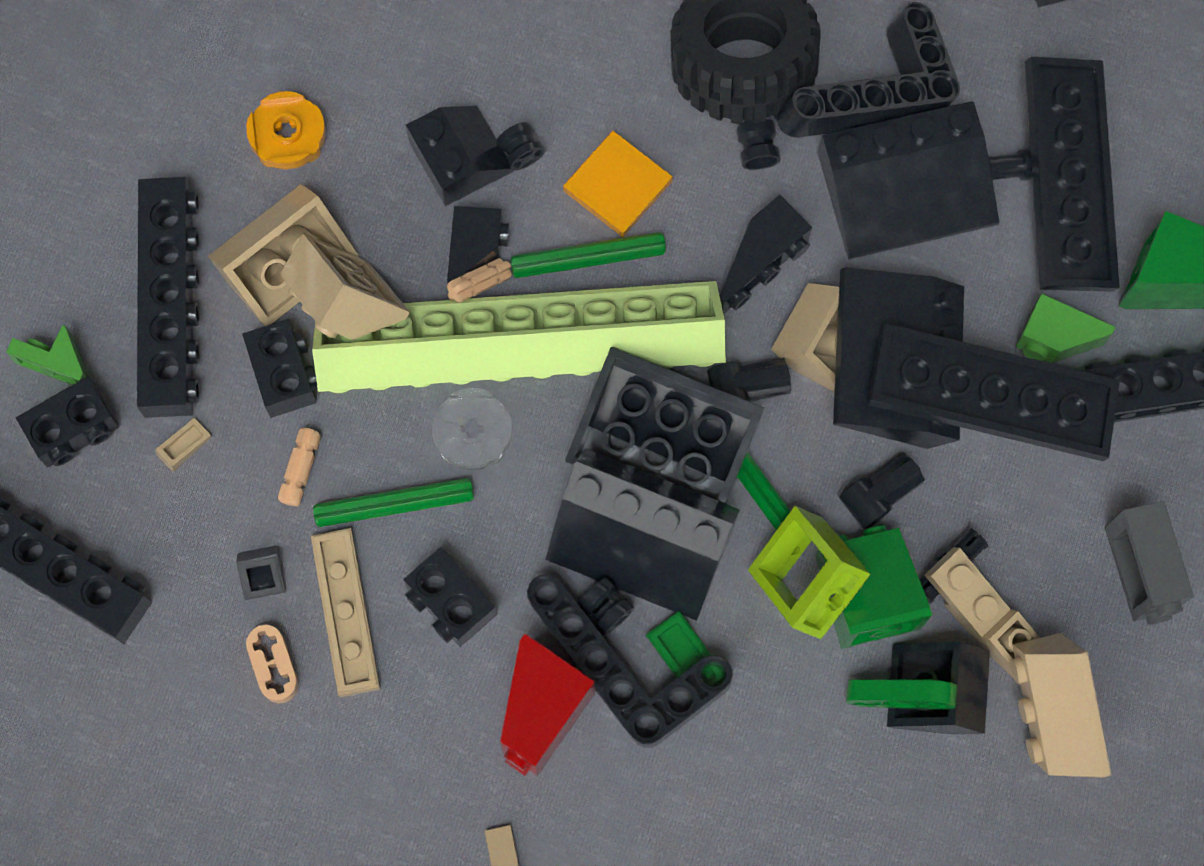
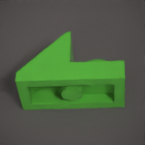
[6,325,89,385]

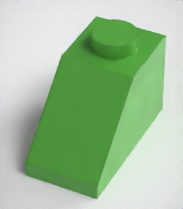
[1015,294,1115,363]

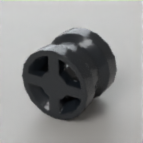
[496,122,545,170]

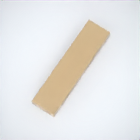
[311,528,380,697]

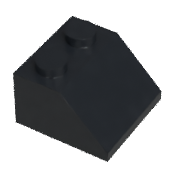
[406,106,514,206]
[887,641,990,735]

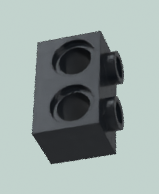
[242,319,318,418]
[15,377,119,468]
[403,547,497,647]

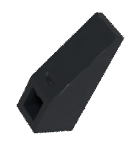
[720,195,812,314]

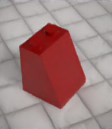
[500,633,595,776]

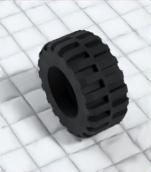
[670,0,821,124]

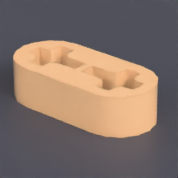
[246,625,299,703]

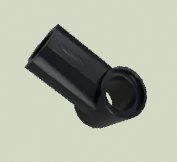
[707,358,792,402]
[839,453,925,530]

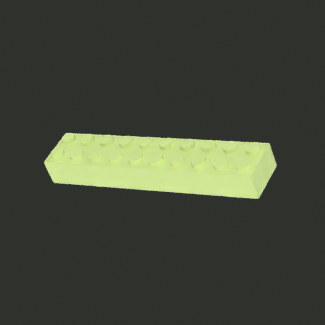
[312,281,726,393]

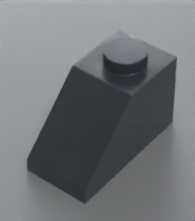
[447,206,510,283]

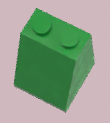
[1119,211,1204,309]
[815,525,932,649]

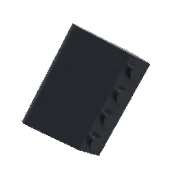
[817,101,1000,260]
[833,267,964,449]
[565,347,764,504]
[545,448,740,621]

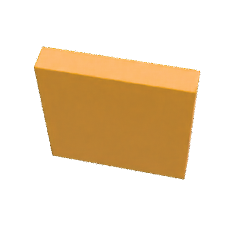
[563,131,673,238]

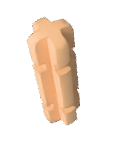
[447,258,512,303]
[278,427,321,507]

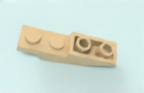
[925,547,1040,685]

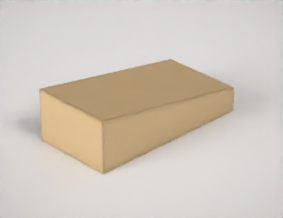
[155,418,211,472]
[485,825,519,866]

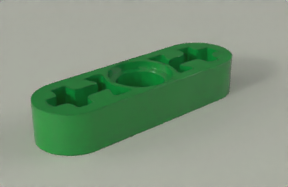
[846,680,958,709]

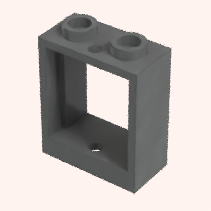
[1105,500,1194,625]

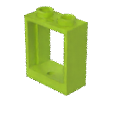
[748,506,870,639]

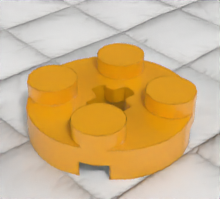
[246,91,326,169]

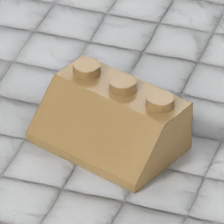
[208,184,359,326]
[280,234,410,340]
[1010,633,1111,777]

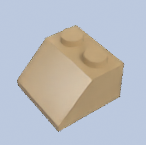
[771,283,839,392]

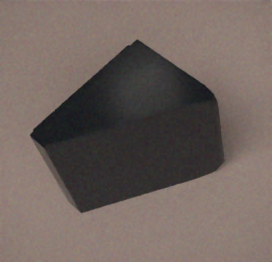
[236,546,286,600]

